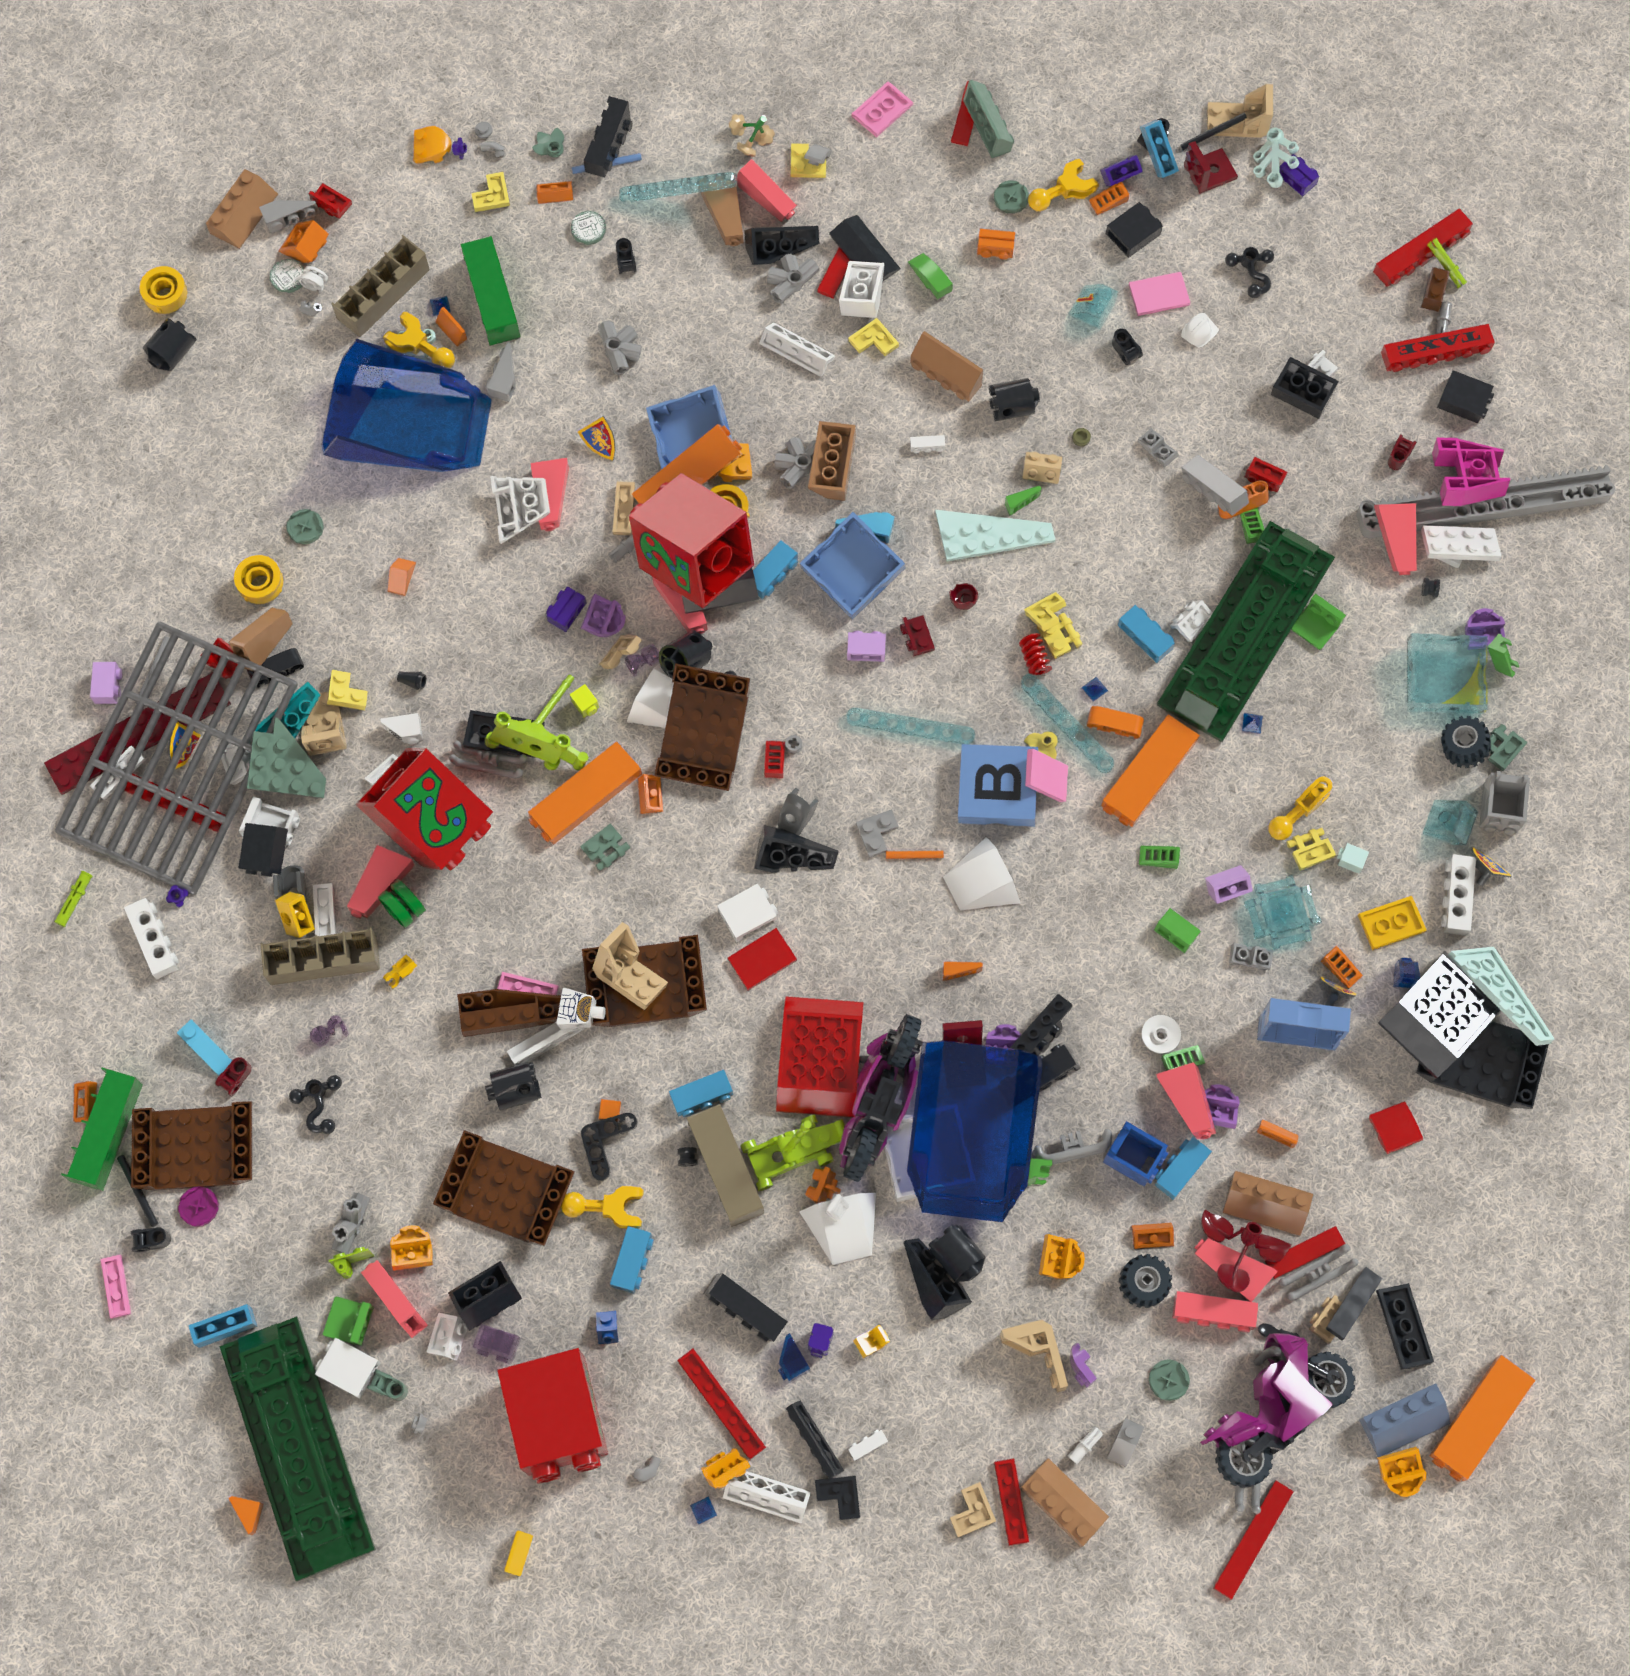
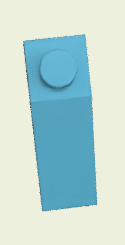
[835,512,895,543]
[177,1019,232,1076]

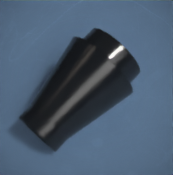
[397,671,427,690]

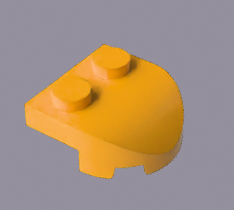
[413,126,452,163]
[718,443,752,482]
[390,1225,433,1271]
[1039,1234,1085,1279]
[1377,1447,1426,1497]
[701,1448,750,1489]

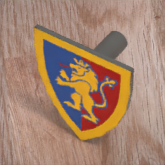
[578,416,616,460]
[169,722,201,769]
[1471,847,1512,887]
[1320,977,1356,1006]

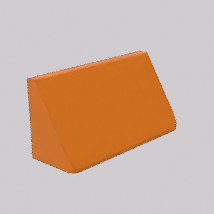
[536,181,573,204]
[436,307,467,346]
[638,774,663,814]
[73,1081,97,1122]
[1257,1119,1299,1148]
[1132,1223,1174,1249]

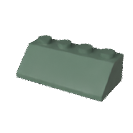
[963,80,1014,158]

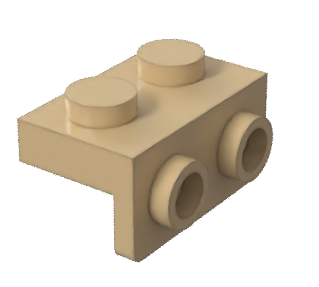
[1022,452,1062,484]
[1309,1295,1342,1344]

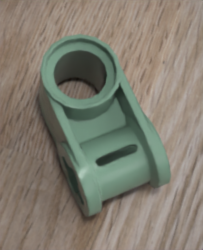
[366,1369,408,1401]

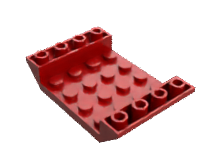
[776,996,864,1118]

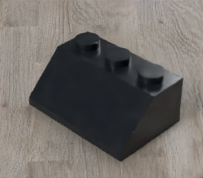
[1271,357,1339,419]

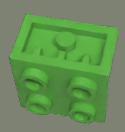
[1291,593,1346,650]
[323,1296,374,1346]

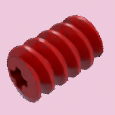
[1019,633,1052,675]

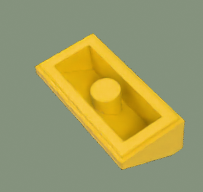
[504,1530,533,1576]

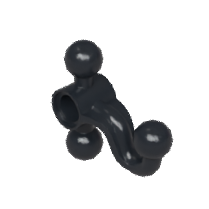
[1225,247,1274,298]
[289,1075,342,1134]

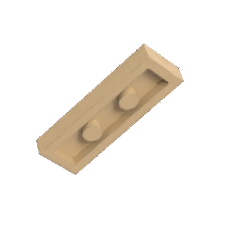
[613,481,635,536]

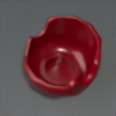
[949,583,979,610]

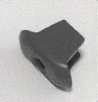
[777,788,819,835]
[273,865,307,904]

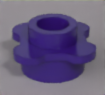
[452,137,467,159]
[166,885,188,907]

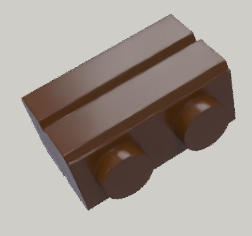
[1421,267,1450,312]

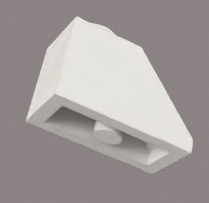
[380,713,423,745]

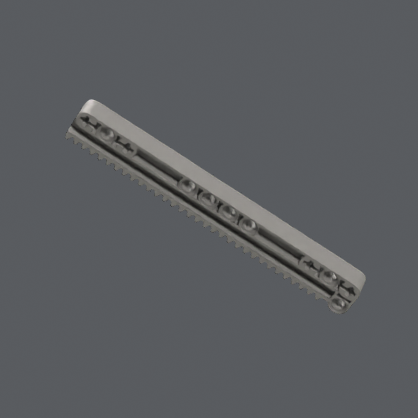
[1357,465,1615,538]

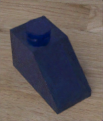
[1393,958,1420,989]
[778,1333,810,1383]

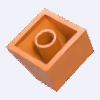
[279,220,329,263]

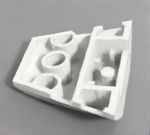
[490,476,550,544]
[627,663,674,729]
[943,837,1020,911]
[799,1193,876,1265]

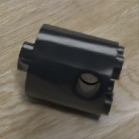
[143,318,197,371]
[988,378,1040,422]
[659,630,713,679]
[485,1062,542,1111]
[928,1224,986,1282]

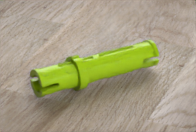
[1427,238,1467,289]
[54,871,93,927]

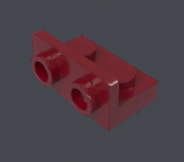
[900,615,935,657]

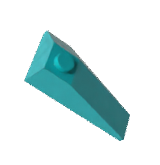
[255,682,321,739]

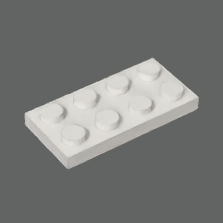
[1421,525,1502,561]

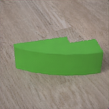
[908,253,953,300]

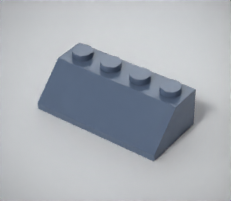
[1359,1383,1451,1457]

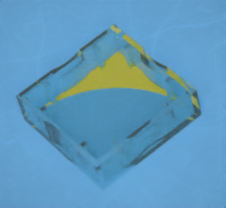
[1407,633,1488,714]

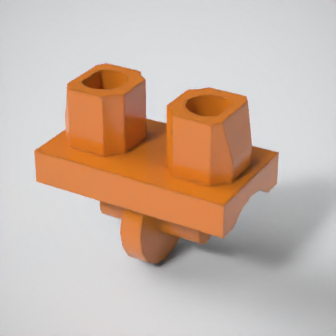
[805,1167,841,1204]

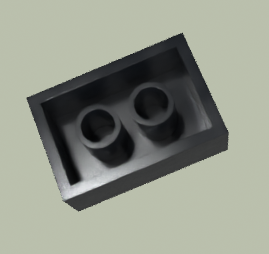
[448,1261,522,1331]

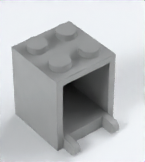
[1479,771,1530,835]

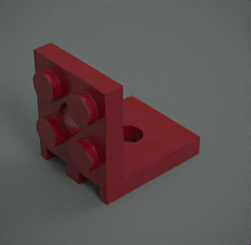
[1184,141,1238,194]
[942,1020,986,1089]

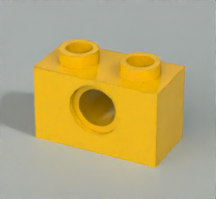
[275,892,315,938]

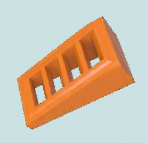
[1089,181,1129,215]
[1321,946,1363,989]
[943,962,983,981]

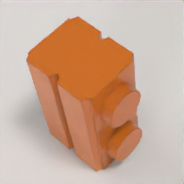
[977,229,1015,260]

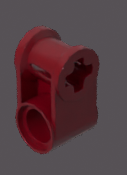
[1387,434,1417,470]
[215,1057,252,1096]

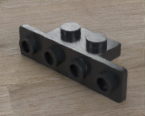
[1008,994,1073,1063]

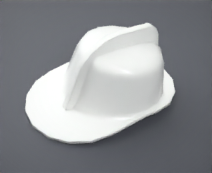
[1181,313,1219,348]

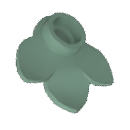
[532,128,564,158]

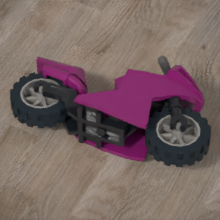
[839,1014,923,1182]
[1200,1333,1356,1488]

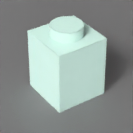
[1337,843,1369,874]

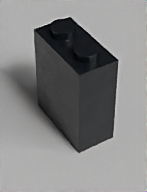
[1105,202,1163,258]
[1437,370,1494,423]
[238,823,288,877]

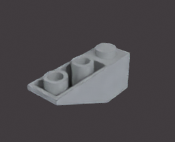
[259,200,320,233]
[486,342,516,402]

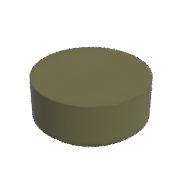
[1072,428,1091,447]

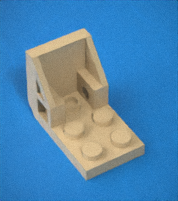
[1207,84,1273,138]
[301,692,347,756]
[592,922,668,1010]
[1000,1320,1068,1393]

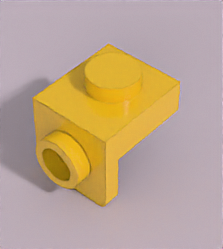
[853,1325,890,1358]

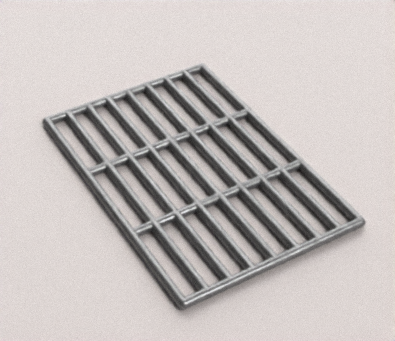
[55,622,298,895]

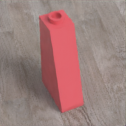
[735,159,797,222]
[531,458,569,531]
[1374,503,1417,575]
[652,577,708,634]
[347,845,414,919]
[1156,1062,1216,1140]
[1195,1238,1278,1302]
[361,1260,428,1338]

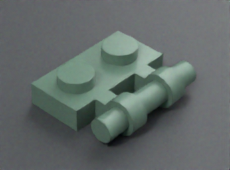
[1488,724,1528,771]
[580,823,630,871]

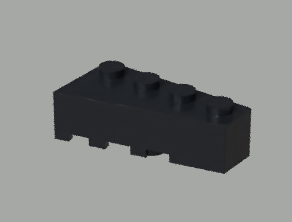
[584,96,633,178]
[998,1044,1081,1109]
[703,1273,788,1343]

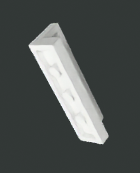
[759,323,835,377]
[507,1022,585,1065]
[723,1471,811,1523]

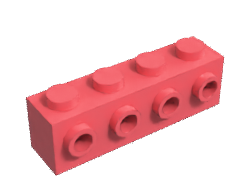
[1172,1291,1258,1332]

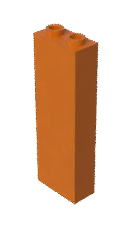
[632,424,743,504]
[1101,714,1200,827]
[528,741,642,845]
[1429,1355,1535,1481]

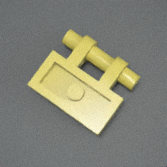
[1037,613,1083,659]
[1286,828,1336,871]

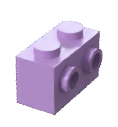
[847,631,886,662]
[90,662,122,704]
[1205,865,1253,904]

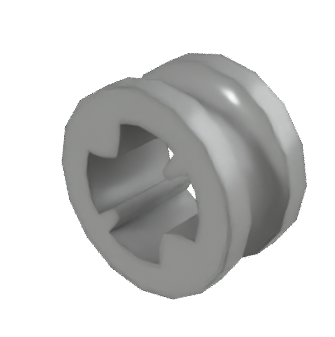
[785,735,802,754]

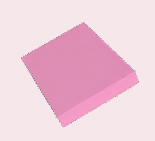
[852,81,913,138]
[1129,272,1190,316]
[1025,749,1068,802]

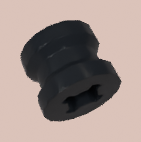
[1421,578,1440,598]
[677,1147,698,1167]

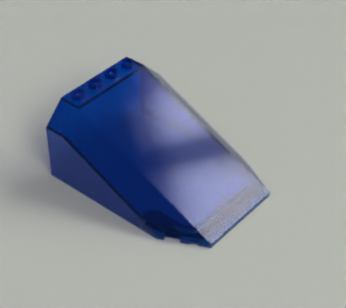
[321,338,492,472]
[907,1040,1042,1222]

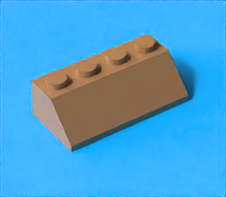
[206,169,278,249]
[910,331,983,402]
[808,421,856,501]
[1222,1171,1313,1236]
[1020,1458,1109,1547]

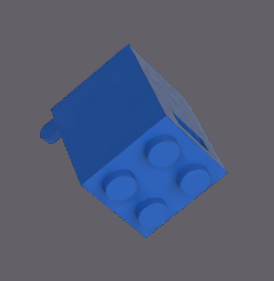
[1103,1121,1168,1187]

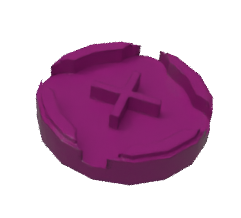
[178,1187,219,1227]

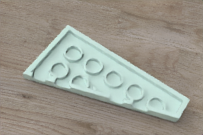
[935,510,1055,562]
[1448,947,1554,1046]

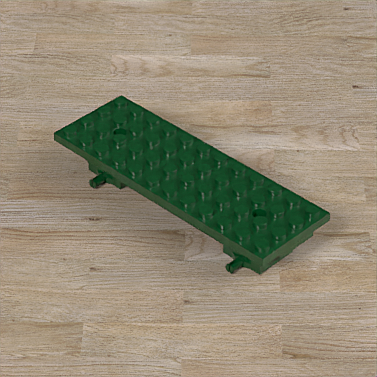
[1157,521,1335,742]
[219,1316,376,1582]

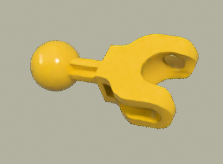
[1028,159,1099,211]
[383,312,455,371]
[1268,776,1332,840]
[561,1186,644,1229]

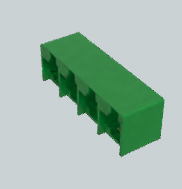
[460,236,521,346]
[61,1067,143,1191]

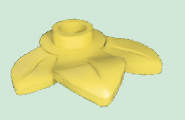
[1024,731,1058,759]

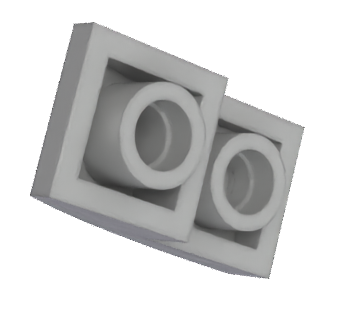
[804,144,832,166]
[1138,428,1178,468]
[1229,943,1273,970]

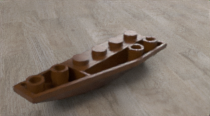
[457,989,561,1037]

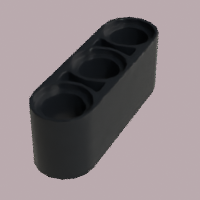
[247,648,304,688]

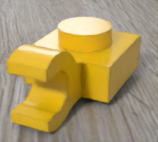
[383,954,417,989]

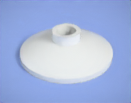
[1142,1015,1181,1054]

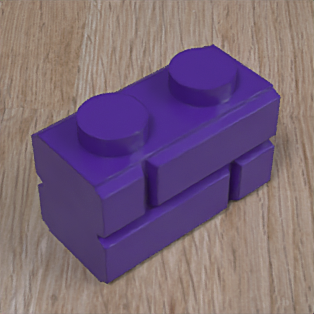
[1279,154,1320,197]
[1100,155,1143,186]
[546,587,587,632]
[808,1323,834,1359]

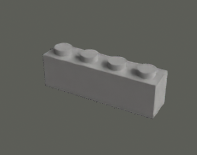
[1181,455,1249,515]

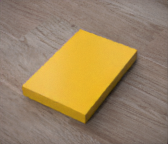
[1357,896,1427,950]

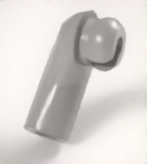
[480,142,505,157]
[300,301,322,317]
[634,1456,661,1482]

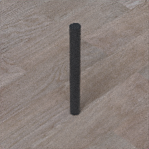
[1180,112,1247,151]
[117,1155,159,1227]

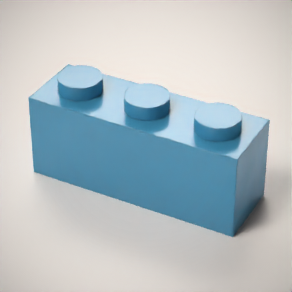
[1140,120,1179,178]
[753,540,798,599]
[1118,605,1175,663]
[669,1069,733,1117]
[1155,1137,1212,1200]
[610,1226,654,1293]
[188,1304,258,1348]

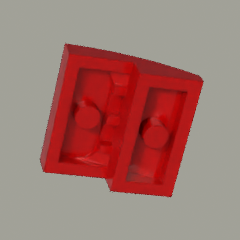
[1369,1101,1423,1154]

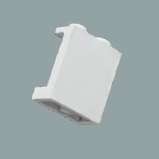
[239,797,300,849]
[717,884,778,943]
[315,1338,381,1399]

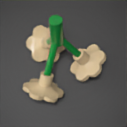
[729,114,775,157]

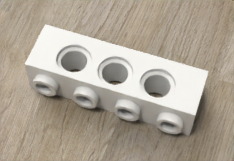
[1441,854,1476,936]
[124,898,179,979]

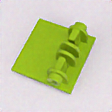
[328,1247,375,1279]

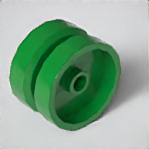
[378,879,426,929]

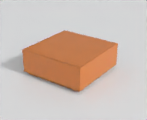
[599,1099,621,1122]

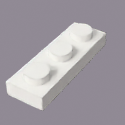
[90,746,146,800]
[313,883,336,936]

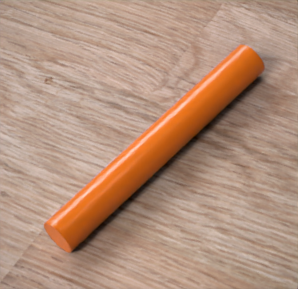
[886,851,944,859]

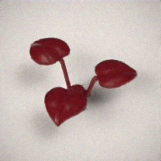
[1201,1209,1291,1292]

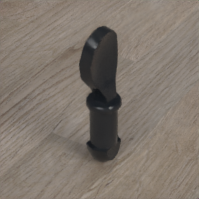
[1258,1323,1300,1337]

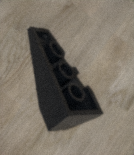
[744,226,820,265]
[754,825,839,873]
[903,1238,972,1320]

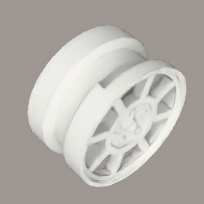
[299,266,328,292]

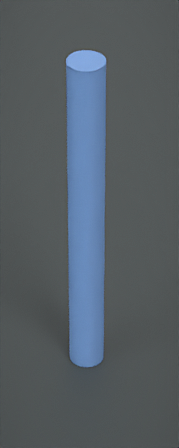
[571,153,642,174]

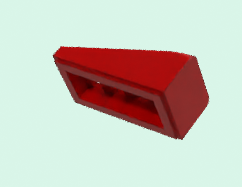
[764,741,785,778]

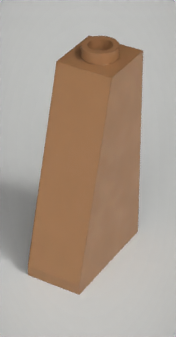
[700,179,743,246]
[228,607,293,672]

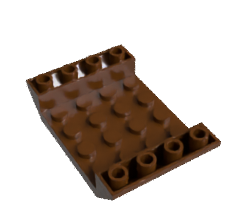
[654,664,751,791]
[582,935,707,1027]
[131,1101,252,1190]
[433,1130,575,1247]

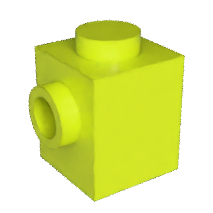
[569,684,599,718]

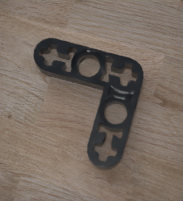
[581,1113,638,1181]

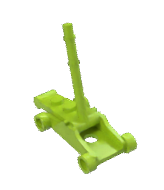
[485,674,589,771]
[740,1115,845,1191]

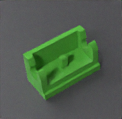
[1487,634,1519,677]
[1154,908,1201,953]
[1027,1158,1052,1186]

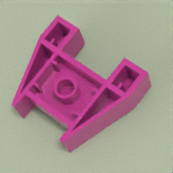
[1432,437,1510,506]

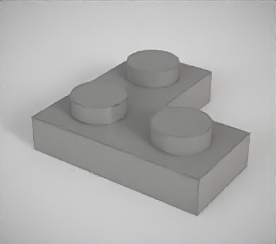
[856,809,899,858]

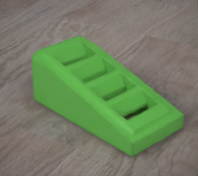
[1005,486,1041,516]
[1240,508,1264,544]
[1139,846,1180,869]
[1161,1045,1205,1071]

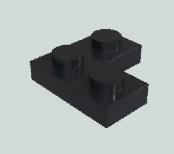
[815,1476,860,1520]

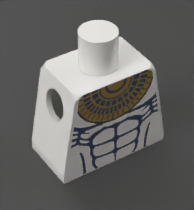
[556,988,605,1029]

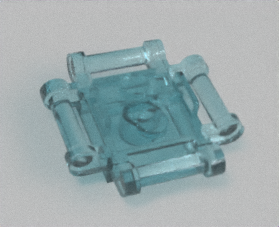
[1244,876,1322,950]

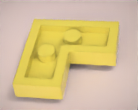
[791,144,826,178]
[471,172,510,212]
[848,318,899,356]
[1024,592,1066,632]
[327,670,368,711]

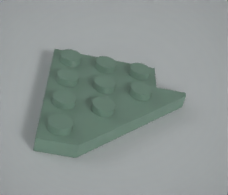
[246,718,326,798]

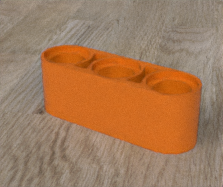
[1218,481,1269,519]
[1087,706,1144,739]

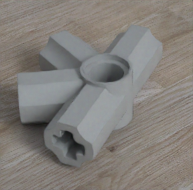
[767,254,819,304]
[598,320,642,375]
[774,437,816,489]
[331,1192,371,1255]

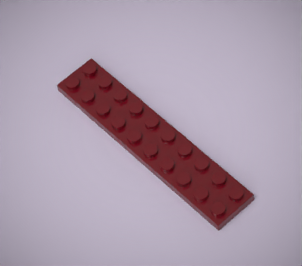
[44,672,231,795]

